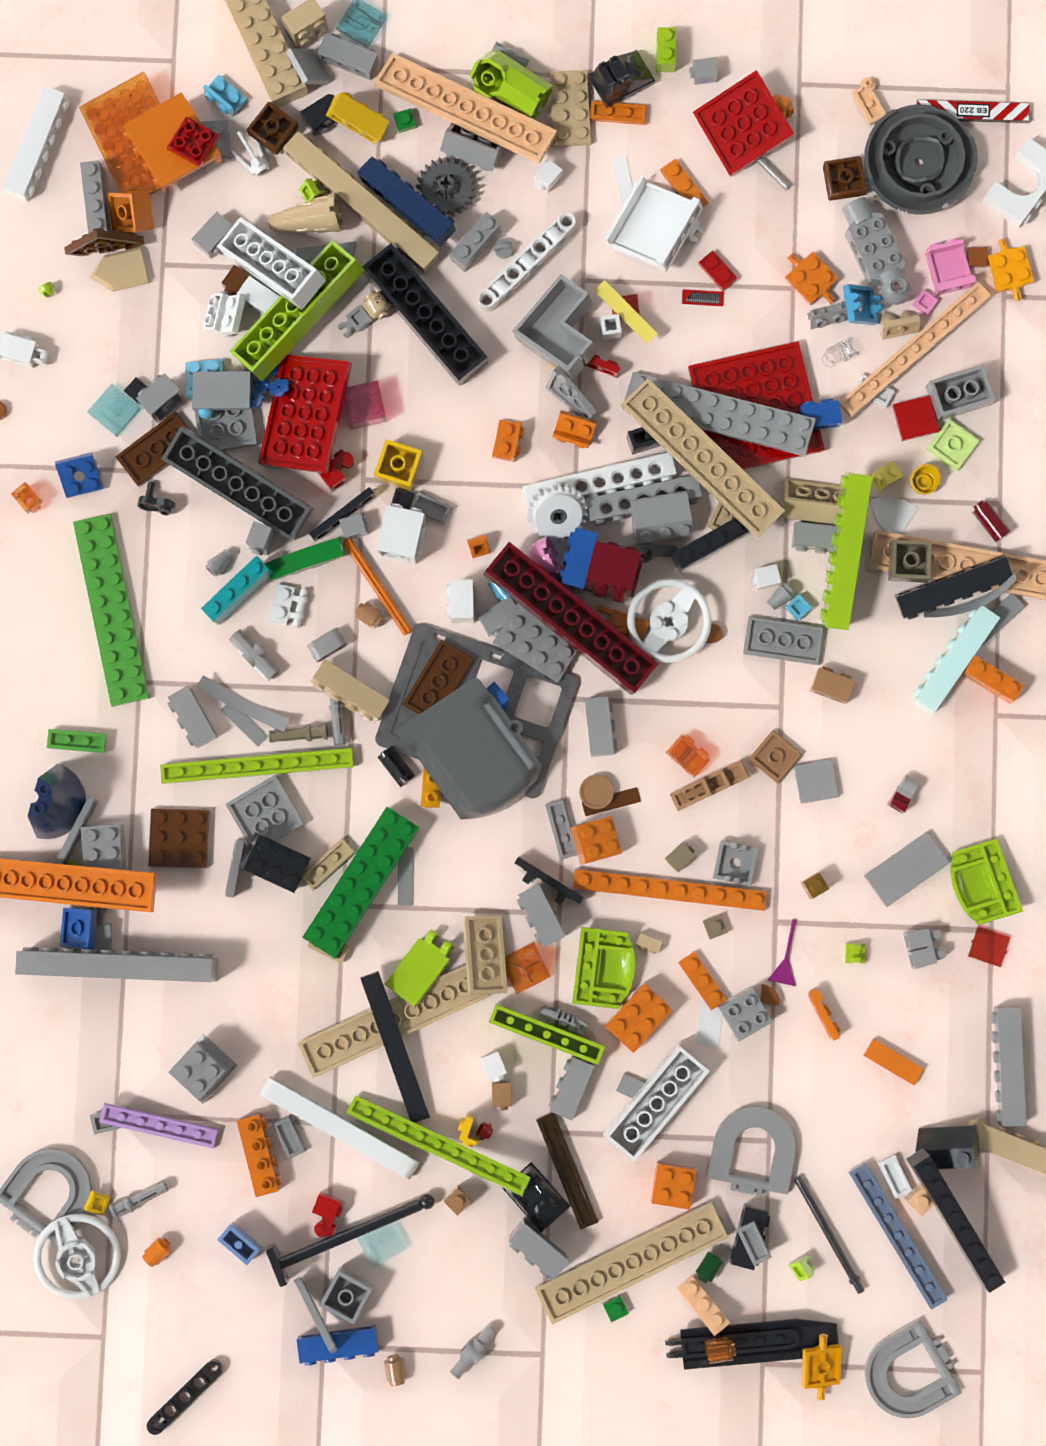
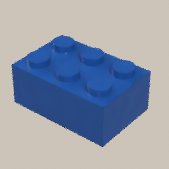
[558,528,598,594]

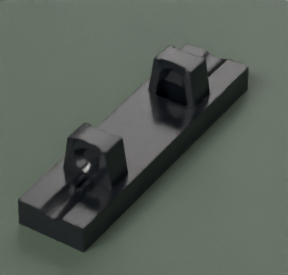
[514,856,584,905]

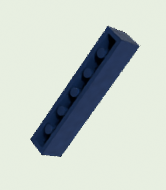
[357,156,456,247]

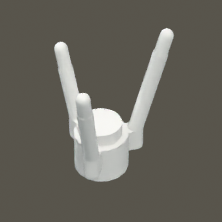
[230,131,269,176]

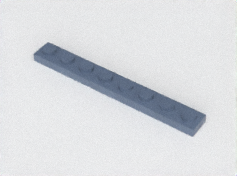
[848,1162,948,1310]

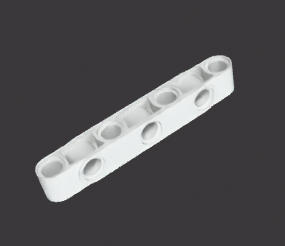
[479,212,576,312]

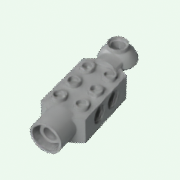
[842,197,912,305]

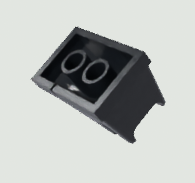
[588,50,655,108]
[502,1161,570,1233]

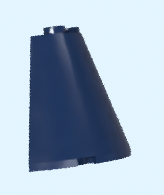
[27,764,86,839]

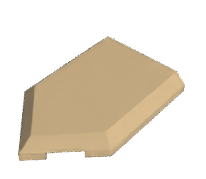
[90,247,149,292]

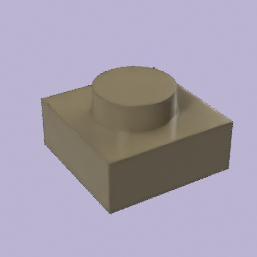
[702,915,728,940]

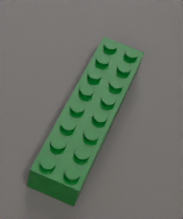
[302,806,420,959]

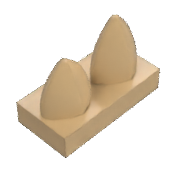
[880,310,921,340]

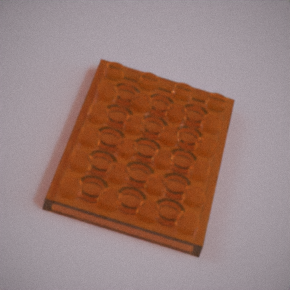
[79,71,161,195]

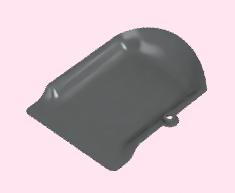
[398,678,542,819]

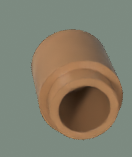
[355,602,384,629]
[384,1354,406,1386]

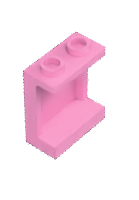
[925,238,976,296]

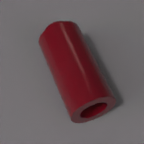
[972,500,1011,543]

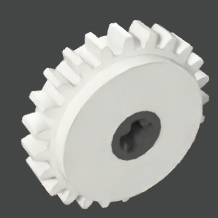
[527,483,588,541]

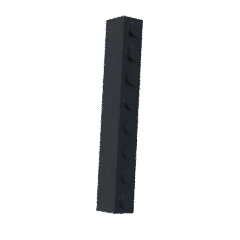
[906,1148,1006,1293]

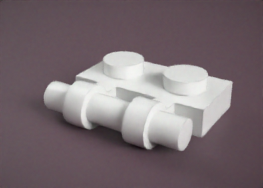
[268,584,308,628]

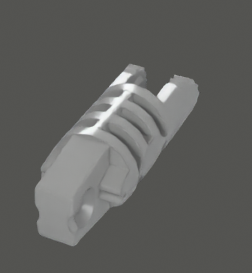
[540,1006,588,1035]

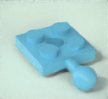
[185,359,224,419]

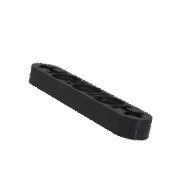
[146,1359,223,1435]

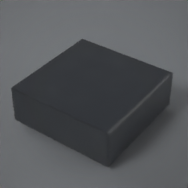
[391,488,414,510]

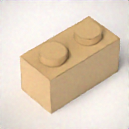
[635,933,663,954]

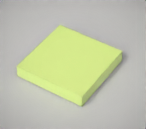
[926,418,980,472]

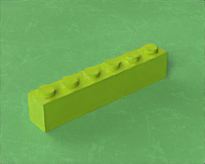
[489,1004,605,1065]

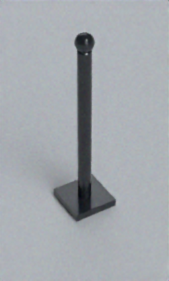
[266,1194,435,1287]

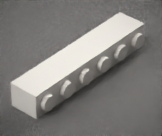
[3,86,69,202]

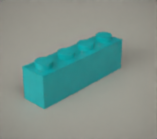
[201,556,274,625]

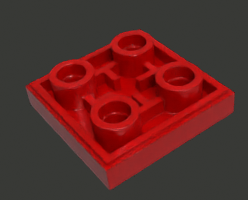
[167,116,219,168]
[892,395,939,442]

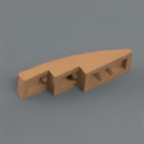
[670,760,750,811]

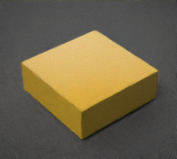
[84,1190,111,1216]

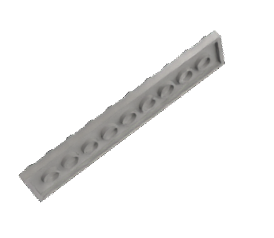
[622,372,816,457]

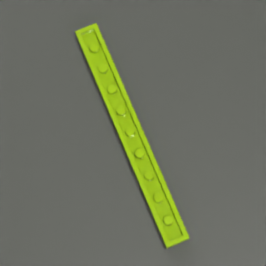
[160,748,354,784]
[346,1095,531,1197]

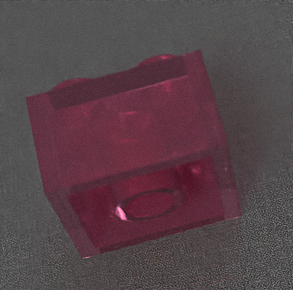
[344,380,387,430]

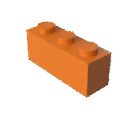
[961,655,1024,704]

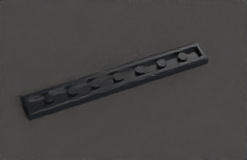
[360,971,430,1123]

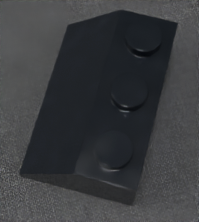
[915,1125,981,1170]

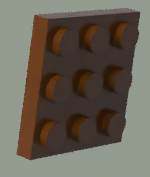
[148,809,209,868]

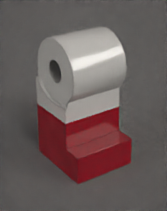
[887,775,920,813]

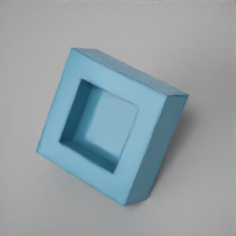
[785,594,812,621]

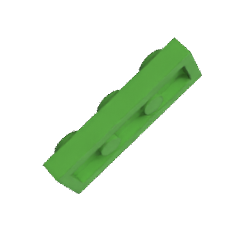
[47,729,107,753]

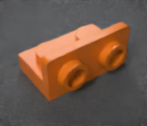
[552,410,597,448]
[492,420,525,462]

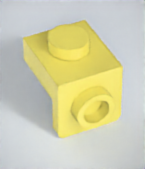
[871,461,903,492]

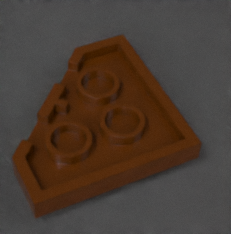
[64,228,144,257]

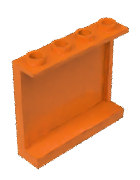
[122,92,222,194]

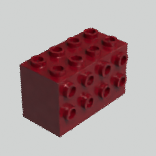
[584,541,644,603]

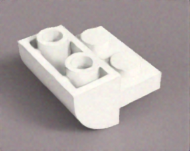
[203,293,246,337]

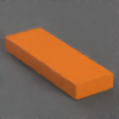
[590,100,647,125]
[863,1039,924,1086]

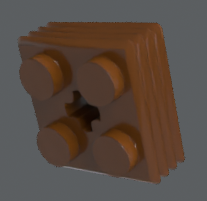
[247,101,299,155]
[823,156,867,201]

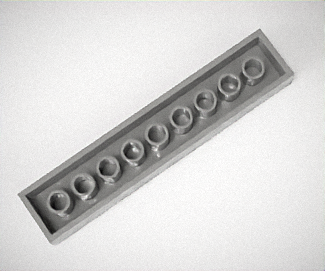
[15,947,218,982]

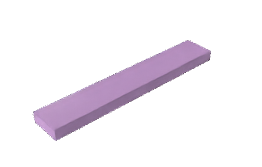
[99,1102,219,1149]

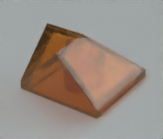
[505,942,551,994]

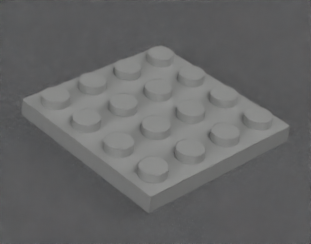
[492,603,577,683]

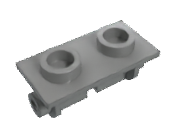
[807,303,847,329]

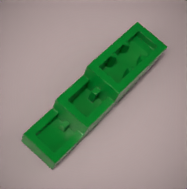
[266,537,345,581]

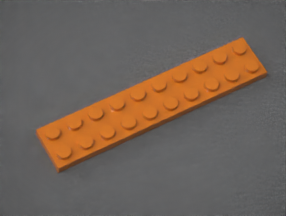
[0,858,157,912]

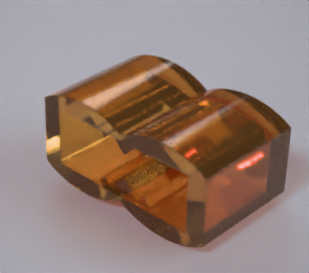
[665,734,710,778]
[704,1336,736,1364]

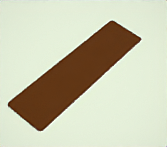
[582,787,641,816]

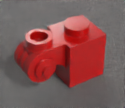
[318,449,354,492]
[312,1192,343,1237]

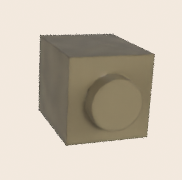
[664,842,695,873]

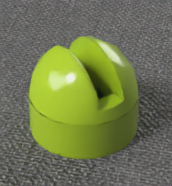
[38,281,55,298]

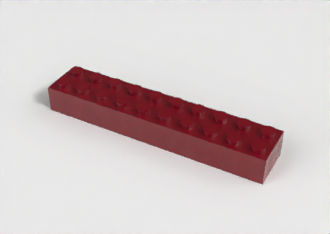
[483,542,658,695]

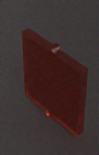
[968,926,1010,967]

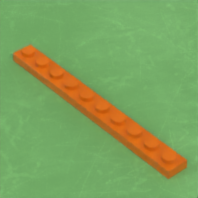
[573,869,767,911]

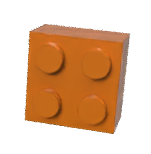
[570,816,622,865]
[650,1162,697,1210]

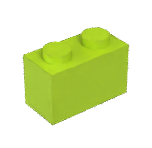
[656,27,676,72]

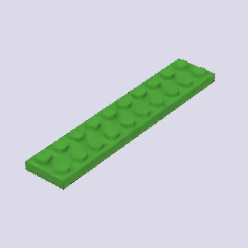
[73,514,150,707]

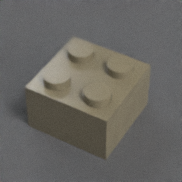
[888,539,932,583]

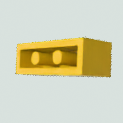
[326,92,389,144]

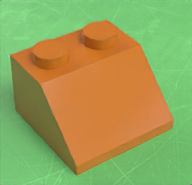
[107,190,154,232]

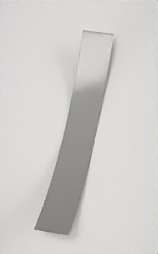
[924,572,1016,618]
[197,675,291,732]

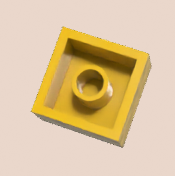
[374,439,423,491]

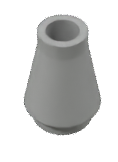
[205,549,233,577]
[767,583,795,610]

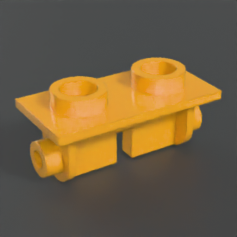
[421,768,441,808]

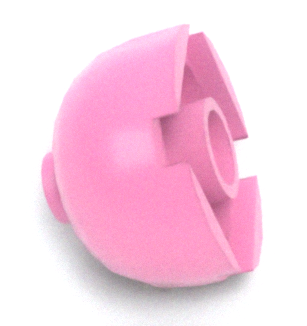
[529,537,561,575]

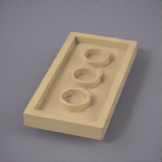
[550,70,591,147]
[463,915,508,995]

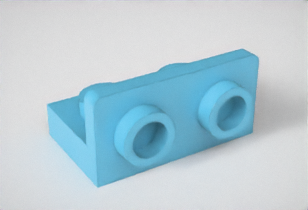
[203,75,248,117]

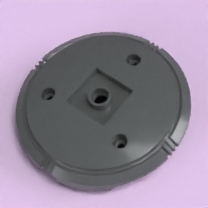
[863,104,977,215]

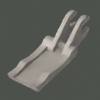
[93,907,113,954]

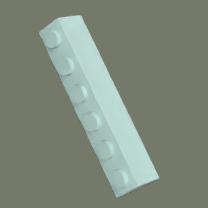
[913,606,1000,713]

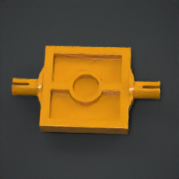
[987,238,1034,302]
[801,1334,842,1400]

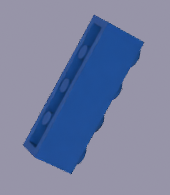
[297,1325,379,1366]

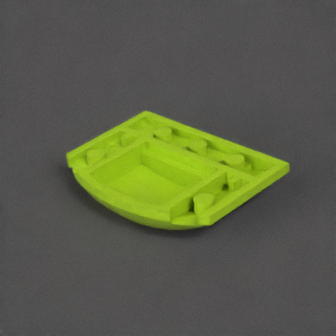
[950,838,1023,926]
[572,927,635,1009]

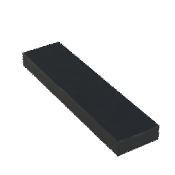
[309,487,375,542]

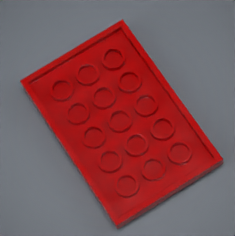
[258,355,352,474]

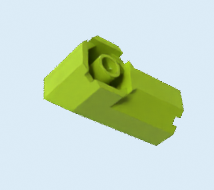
[469,51,553,119]

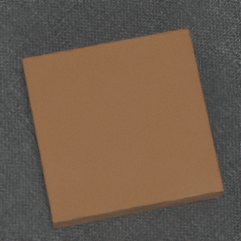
[748,730,802,784]

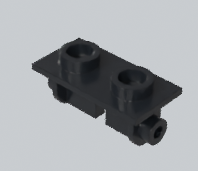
[377,746,416,787]

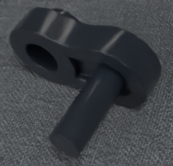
[137,482,176,516]

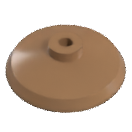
[579,775,614,809]

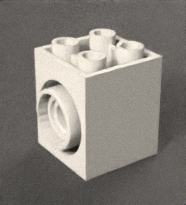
[376,504,426,564]

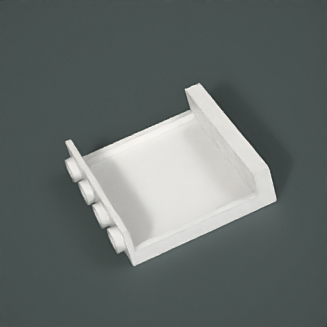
[605,175,703,272]

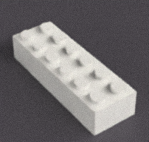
[217,217,326,310]
[603,1044,710,1162]

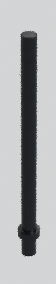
[793,1176,865,1294]

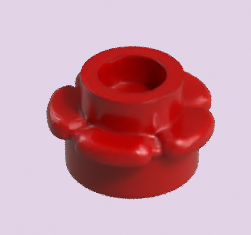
[476,1122,493,1141]

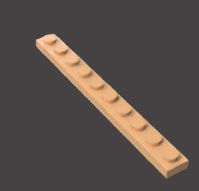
[839,282,991,418]

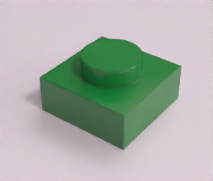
[393,108,417,133]
[603,1295,629,1323]

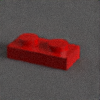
[698,250,737,292]
[583,354,620,378]

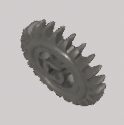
[416,156,477,217]

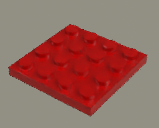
[693,70,795,177]

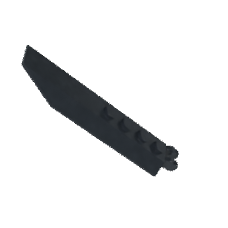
[665,1319,839,1370]

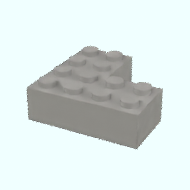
[512,274,597,380]

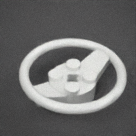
[627,579,711,663]
[33,1214,121,1299]

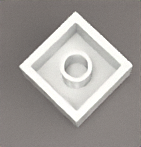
[446,579,474,623]

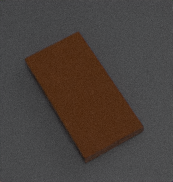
[115,411,189,487]
[402,639,475,715]

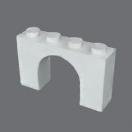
[982,137,1046,228]

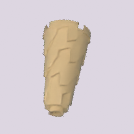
[268,193,343,233]

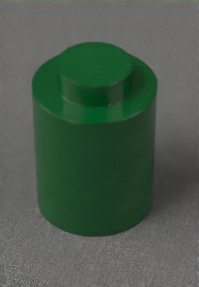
[695,1251,725,1283]

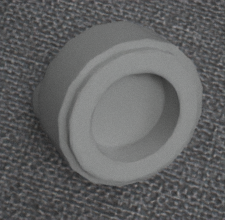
[494,239,513,259]

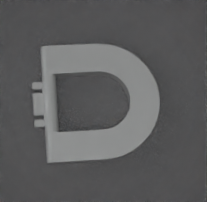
[707,1106,796,1196]
[0,1148,92,1245]
[865,1319,961,1418]

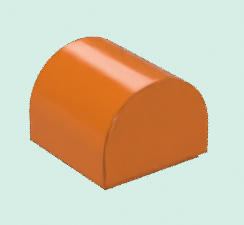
[467,534,490,559]

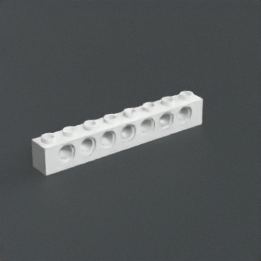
[523,452,676,509]

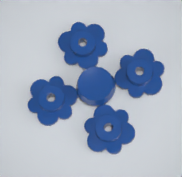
[243,364,289,409]

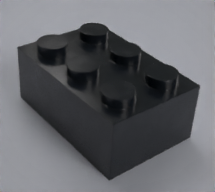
[239,832,311,893]

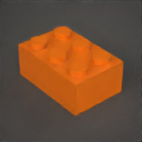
[604,983,673,1053]

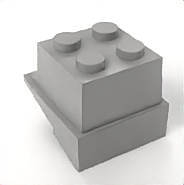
[168,1034,238,1104]

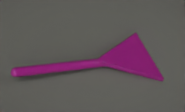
[768,919,796,986]

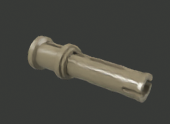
[269,723,328,743]

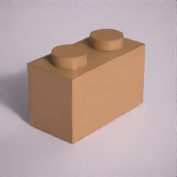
[809,666,855,704]

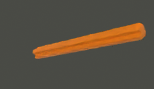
[343,538,412,636]

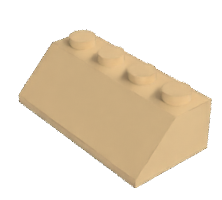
[781,478,842,525]

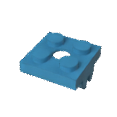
[843,284,885,326]

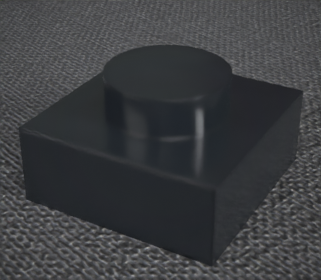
[124,377,148,404]

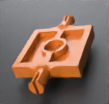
[785,252,839,305]

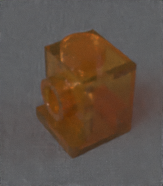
[11,482,43,514]

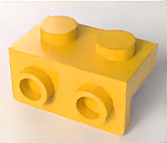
[458,1114,480,1148]

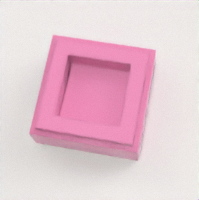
[912,289,939,316]

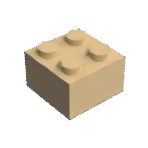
[281,0,328,48]

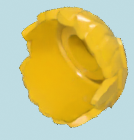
[909,464,941,495]

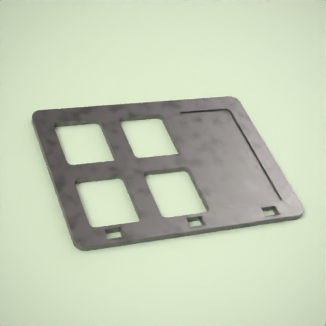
[375,624,578,799]

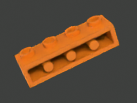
[237,1113,282,1197]

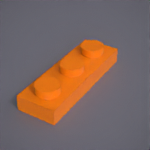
[660,158,709,208]
[678,951,727,1011]

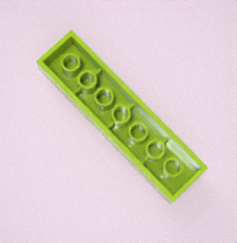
[229,240,365,382]
[819,471,873,630]

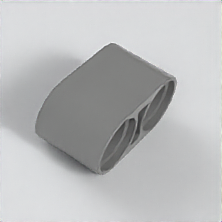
[307,628,347,662]

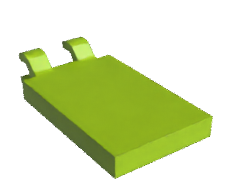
[384,929,454,1008]

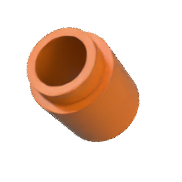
[142,1238,171,1267]

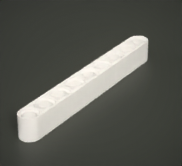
[260,1077,420,1179]

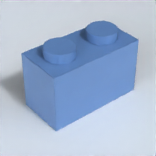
[217,1222,262,1265]

